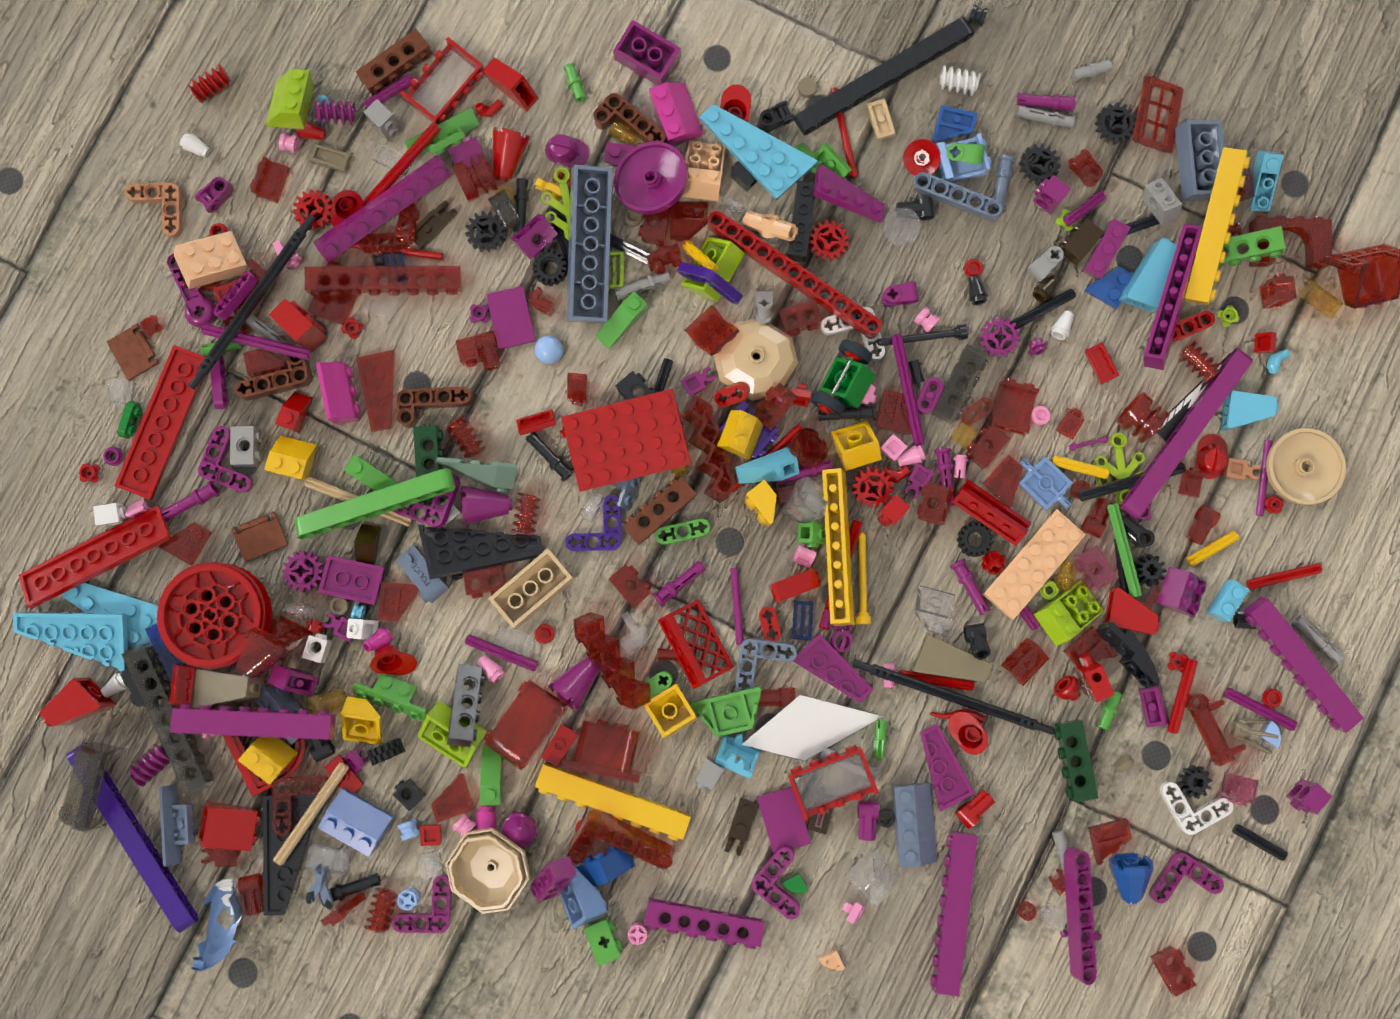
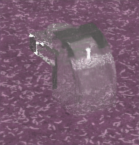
[618,611,648,657]

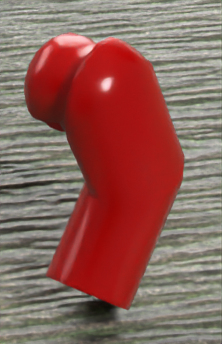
[475,99,504,117]

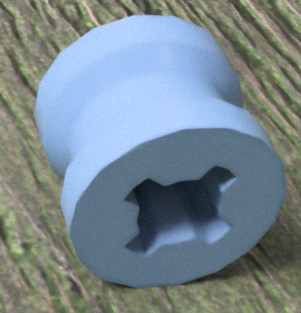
[397,819,420,840]
[397,888,420,910]

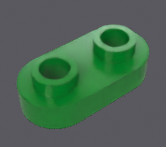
[117,400,142,439]

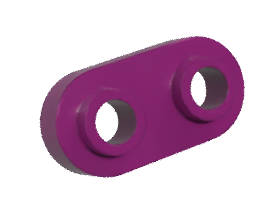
[916,377,943,414]

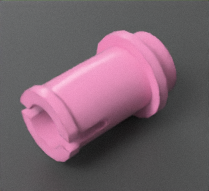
[953,455,969,479]
[883,663,897,687]

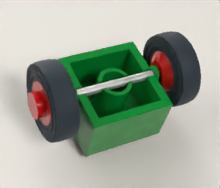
[811,339,875,416]

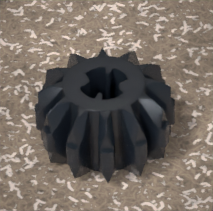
[1134,554,1167,587]
[1177,765,1213,799]

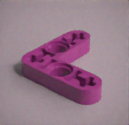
[198,426,253,493]
[394,474,461,528]
[752,845,800,919]
[1149,852,1224,904]
[392,874,452,933]

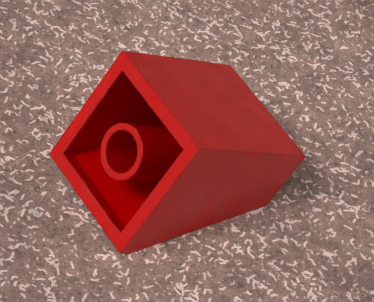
[39,677,116,727]
[198,801,260,851]

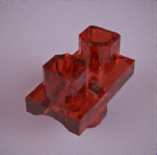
[646,243,682,275]

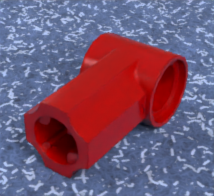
[955,789,995,829]

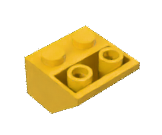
[744,480,776,527]

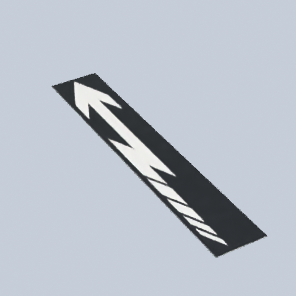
[1152,352,1231,442]

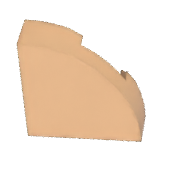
[819,949,845,971]

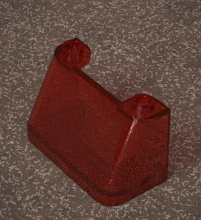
[483,680,568,771]

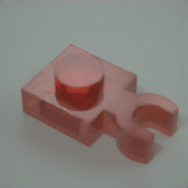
[201,848,237,867]

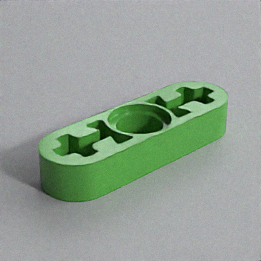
[655,519,710,545]

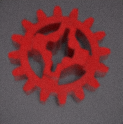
[292,189,333,231]
[808,220,850,262]
[852,466,894,508]

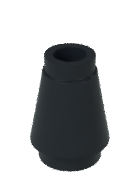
[968,276,988,305]

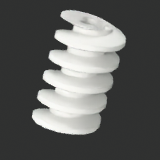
[939,65,981,96]

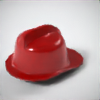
[720,84,751,122]
[331,189,363,227]
[1195,434,1228,479]
[370,645,417,675]
[948,712,988,755]

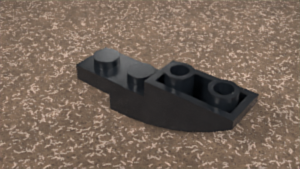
[1096,621,1160,688]

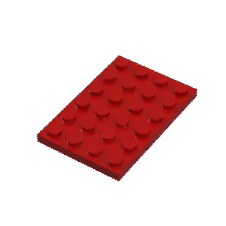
[561,389,692,492]

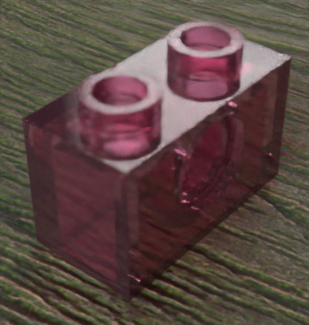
[1073,545,1117,591]
[1220,772,1259,806]

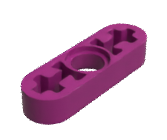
[214,271,258,320]
[210,355,228,409]

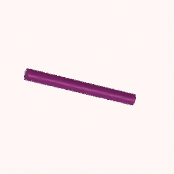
[1255,440,1272,516]
[730,567,744,645]

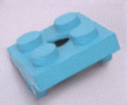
[714,732,760,779]

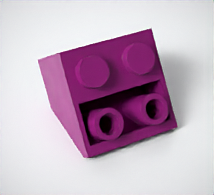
[1157,567,1206,618]

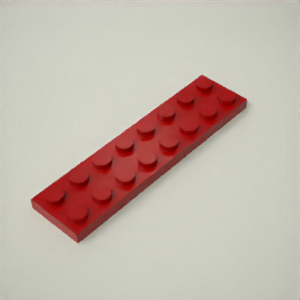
[114,345,205,500]
[18,505,172,609]

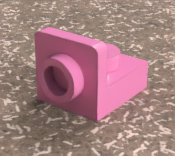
[272,240,304,268]

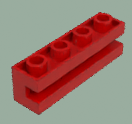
[952,479,1031,546]

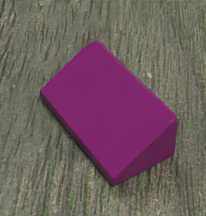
[1139,685,1169,727]

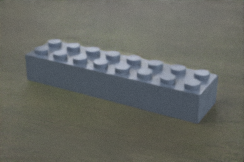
[566,165,613,324]

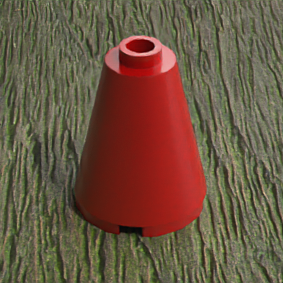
[493,127,530,182]

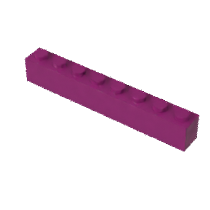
[313,155,451,262]
[1143,224,1203,370]
[1243,596,1364,733]
[170,704,336,740]
[930,830,978,996]

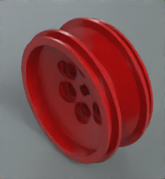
[157,562,273,669]

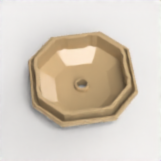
[714,318,798,401]
[445,828,530,913]

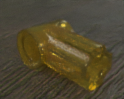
[305,688,347,713]

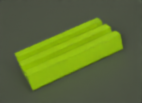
[608,251,624,290]

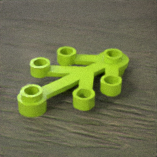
[541,167,570,241]
[1094,433,1145,505]

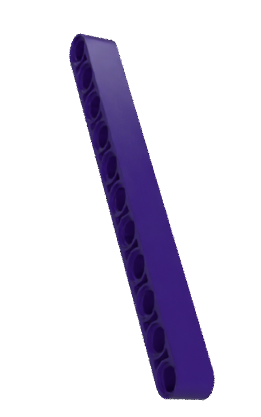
[66,742,198,933]

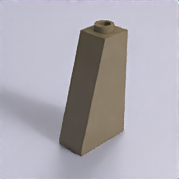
[911,635,993,682]
[191,669,262,708]

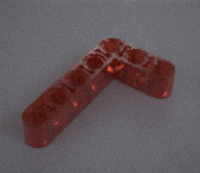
[567,809,673,869]

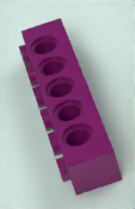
[644,897,765,949]

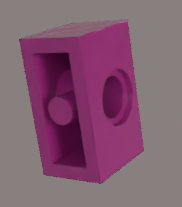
[511,213,558,259]
[268,664,319,696]

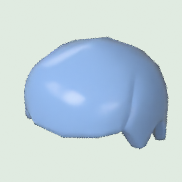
[534,336,563,364]

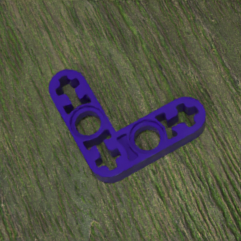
[677,262,743,305]
[565,495,621,551]

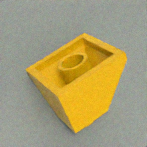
[341,696,382,745]

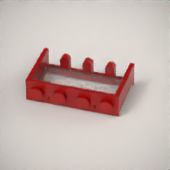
[400,37,484,124]
[787,745,879,821]

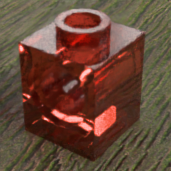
[455,336,482,368]

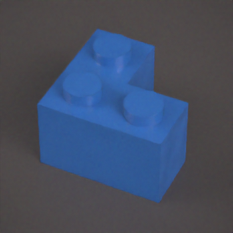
[575,844,635,886]

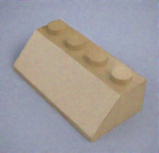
[488,548,575,630]

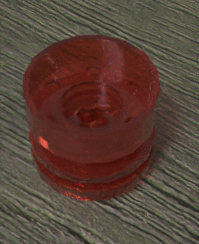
[452,153,498,202]
[1116,392,1169,443]

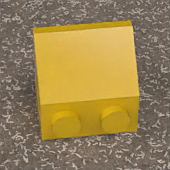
[718,410,763,461]
[831,420,882,471]
[264,436,318,481]
[643,684,698,740]
[238,737,298,785]

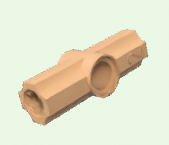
[743,211,798,242]

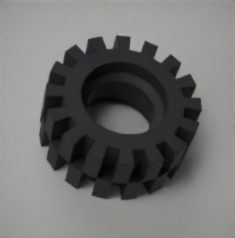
[532,249,568,286]
[957,522,994,557]
[366,737,406,766]

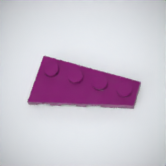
[919,723,975,812]

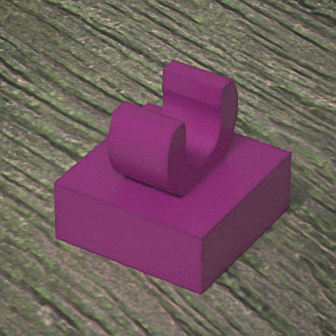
[344,748,369,774]

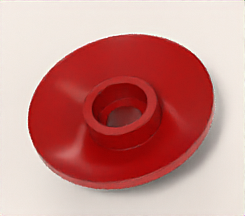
[903,138,941,176]

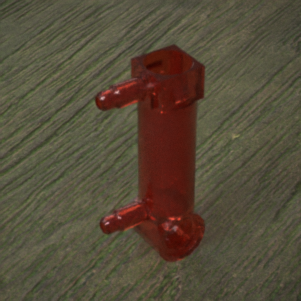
[1185,693,1246,766]

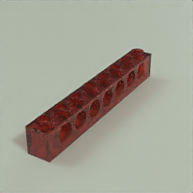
[304,266,462,296]

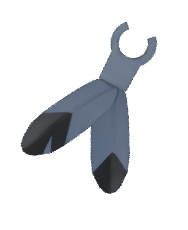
[306,863,333,910]

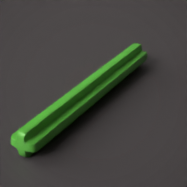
[1107,503,1142,597]

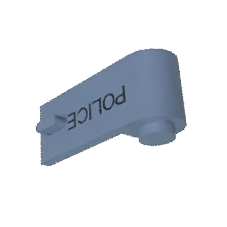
[396,545,450,603]

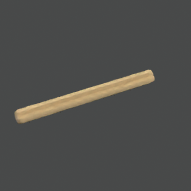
[304,477,412,526]
[273,762,349,865]

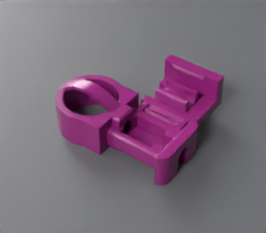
[821,610,857,652]

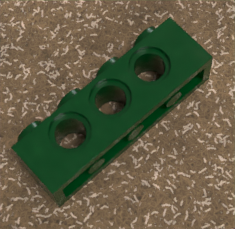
[413,425,447,504]
[1054,719,1098,803]

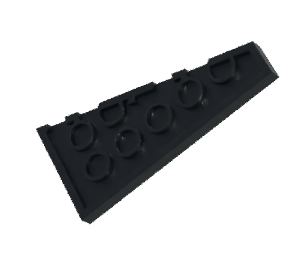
[418,524,544,580]
[263,793,318,916]

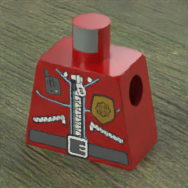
[1076,653,1115,703]

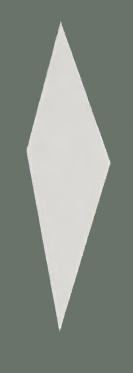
[742,695,883,761]

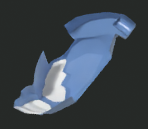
[191,879,242,972]

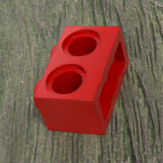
[876,494,910,527]

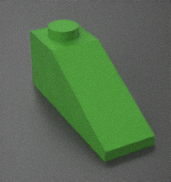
[596,292,648,349]
[344,454,398,491]
[480,743,503,805]

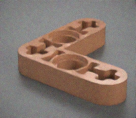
[124,182,182,238]

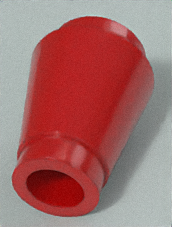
[296,120,326,140]

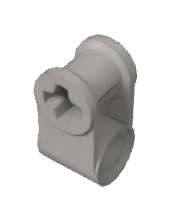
[1027,246,1064,282]
[754,291,773,324]

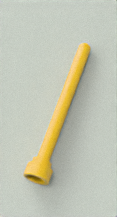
[856,532,871,624]

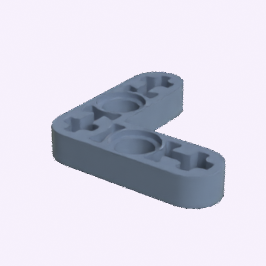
[736,638,797,691]

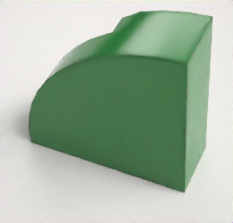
[782,872,809,893]

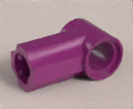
[857,801,879,841]

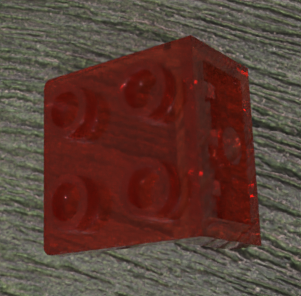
[684,305,739,356]

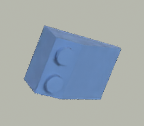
[560,867,607,929]

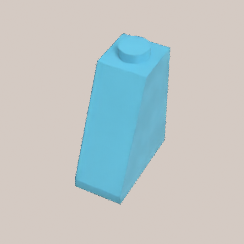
[1220,390,1279,431]

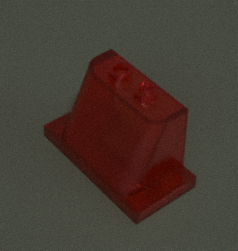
[1324,244,1400,309]
[234,615,313,678]
[561,719,642,783]

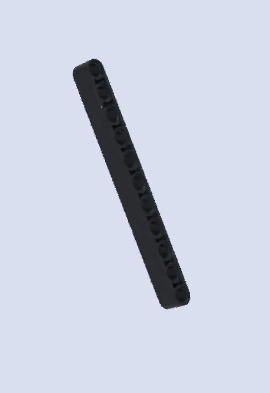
[793,17,975,136]

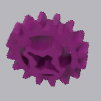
[979,316,1021,358]
[281,550,324,592]

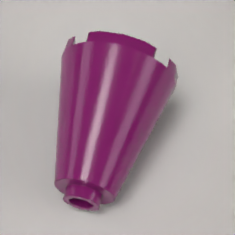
[461,486,513,524]
[548,657,601,711]

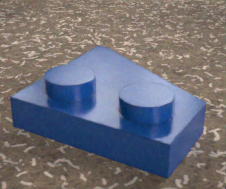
[932,105,978,143]
[1084,266,1133,309]

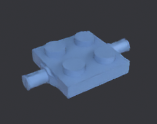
[1018,456,1073,510]

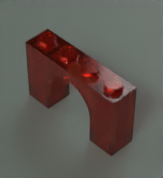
[1249,215,1332,269]

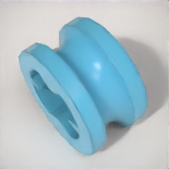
[351,603,366,620]

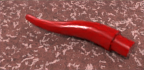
[930,709,985,723]

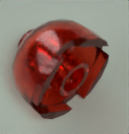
[789,428,828,467]

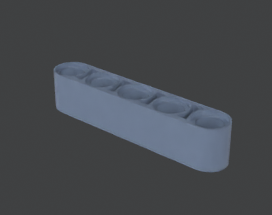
[914,172,1002,221]

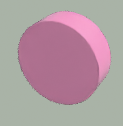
[1030,406,1050,426]

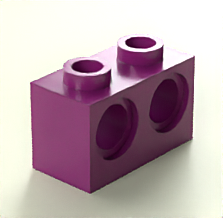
[1033,175,1071,215]
[1286,779,1333,814]

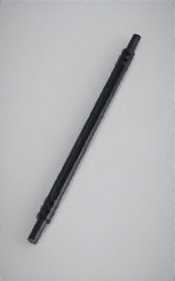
[188,214,316,390]
[852,659,1055,735]

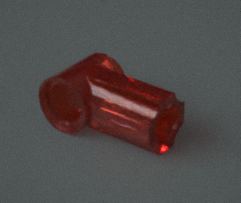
[474,331,501,371]
[1081,497,1112,539]
[1186,504,1221,545]
[758,687,796,708]
[238,873,264,916]

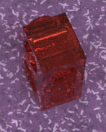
[1259,274,1297,309]
[778,299,822,336]
[754,383,797,430]
[463,566,506,599]
[1150,945,1196,997]

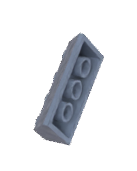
[1175,120,1224,201]
[891,782,937,868]

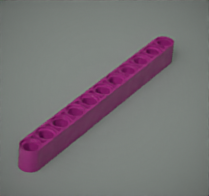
[1120,347,1253,519]

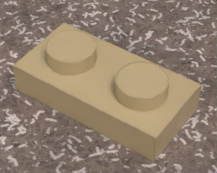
[866,99,896,141]

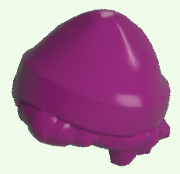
[502,811,538,849]

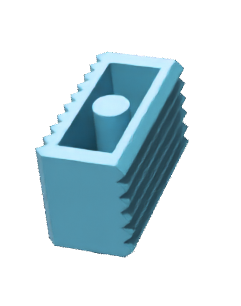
[1206,580,1250,622]

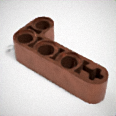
[593,93,666,143]
[234,355,313,400]
[396,387,474,428]

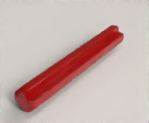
[1246,563,1323,590]
[1167,658,1198,734]
[898,670,974,691]

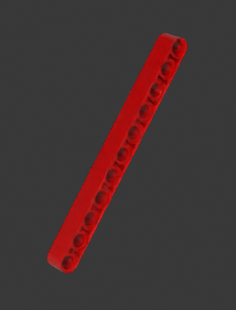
[708,211,881,338]

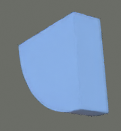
[1259,720,1281,748]

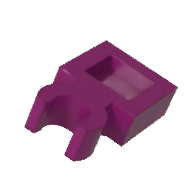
[680,367,716,397]
[904,463,934,499]
[322,613,353,642]

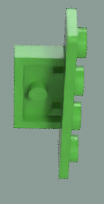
[405,108,479,158]
[794,143,852,179]
[353,674,427,721]

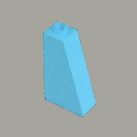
[1118,238,1177,313]

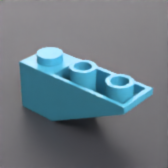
[1250,150,1284,212]
[735,447,799,484]

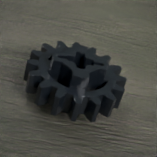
[1095,102,1138,145]
[1019,143,1061,186]
[465,211,507,253]

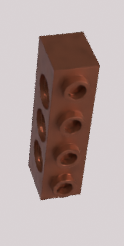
[355,29,433,96]
[623,477,697,545]

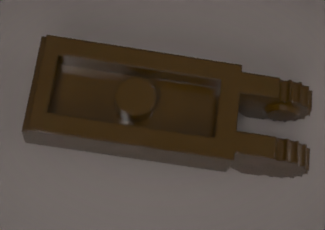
[407,200,457,250]
[724,798,759,856]

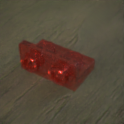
[251,157,290,204]
[1001,638,1050,686]

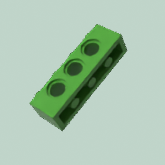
[1219,226,1285,269]

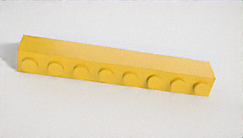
[1185,147,1251,305]
[822,468,855,626]
[535,763,691,841]

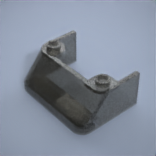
[59,742,125,832]

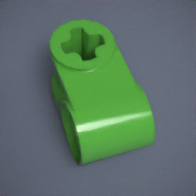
[947,143,985,164]
[636,671,673,702]

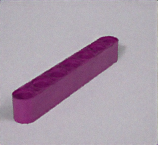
[1063,846,1097,985]

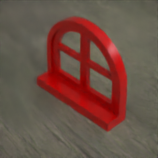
[223,708,306,797]

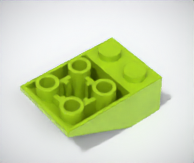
[1033,580,1104,646]

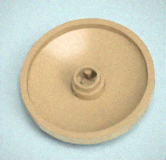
[1266,428,1346,505]

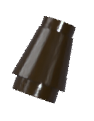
[1032,275,1060,303]

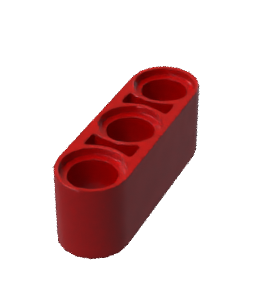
[1171,310,1215,345]

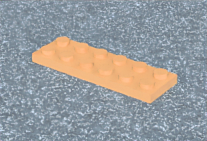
[983,509,1086,620]

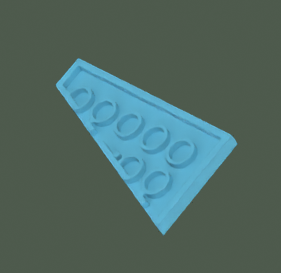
[699,104,818,200]
[61,582,166,662]
[13,612,129,671]

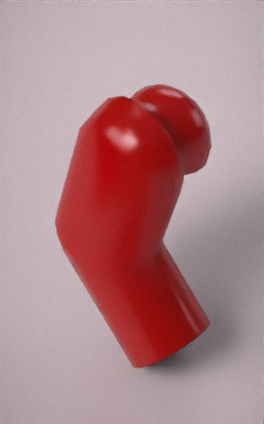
[883,466,911,483]

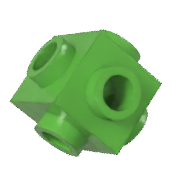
[797,520,826,548]

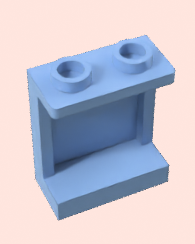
[936,133,992,183]

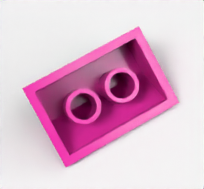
[649,82,704,146]
[316,362,361,425]

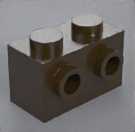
[1060,218,1105,266]

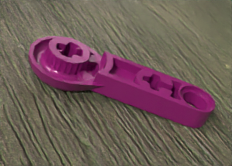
[167,253,216,328]

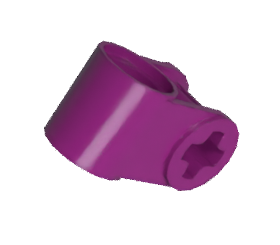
[195,177,234,213]
[881,282,920,307]

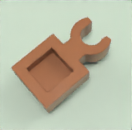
[1224,458,1261,481]

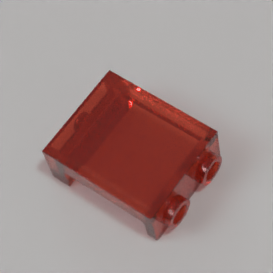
[988,378,1040,436]

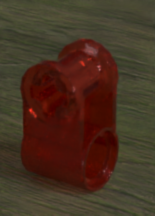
[1068,149,1103,187]

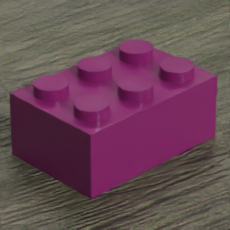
[613,20,681,85]

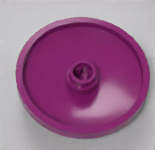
[614,141,689,215]

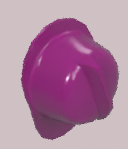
[545,134,589,168]

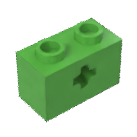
[584,916,623,966]

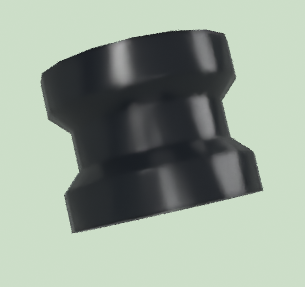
[968,4,988,27]

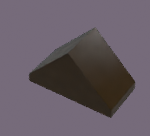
[354,524,381,565]

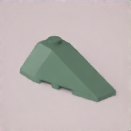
[435,457,518,493]

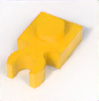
[534,178,562,201]

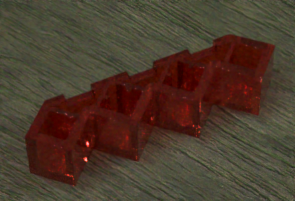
[680,395,736,503]
[574,612,651,710]

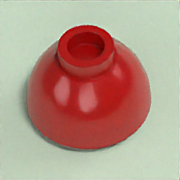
[1054,675,1080,701]

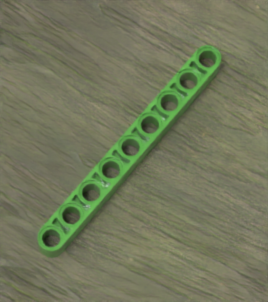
[294,469,455,539]

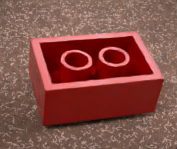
[268,298,328,353]

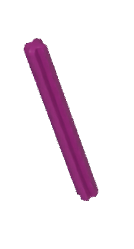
[201,324,312,360]
[891,334,925,446]

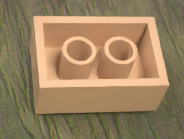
[174,231,247,289]

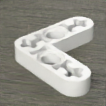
[820,307,885,361]
[1159,781,1233,835]

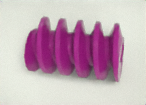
[315,99,355,126]
[129,744,174,787]

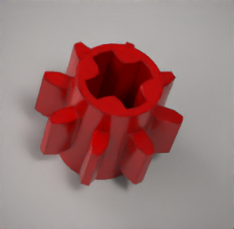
[981,551,1006,575]

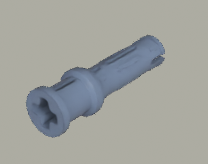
[991,155,1015,214]

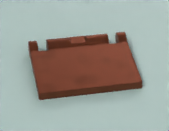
[106,324,160,381]
[231,511,288,562]

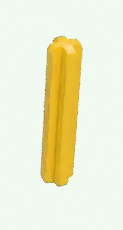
[682,240,718,272]
[1052,456,1110,479]
[1186,531,1239,567]

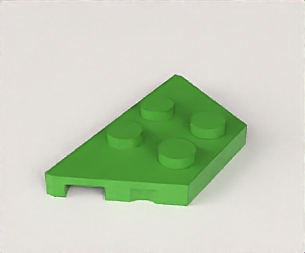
[689,686,762,737]

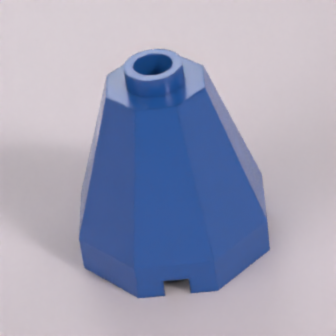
[1109,853,1153,904]

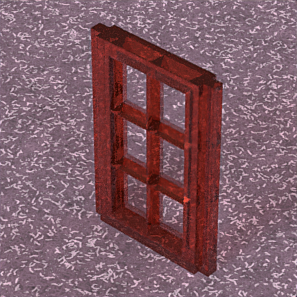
[1132,75,1184,153]

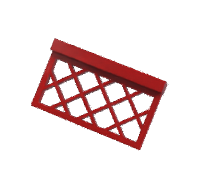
[658,599,734,689]

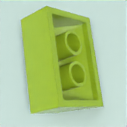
[266,69,314,129]
[680,236,745,302]
[417,701,488,768]

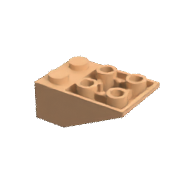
[681,141,726,201]

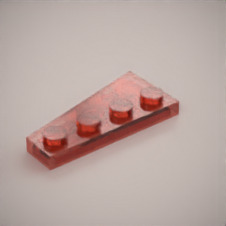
[356,350,395,432]

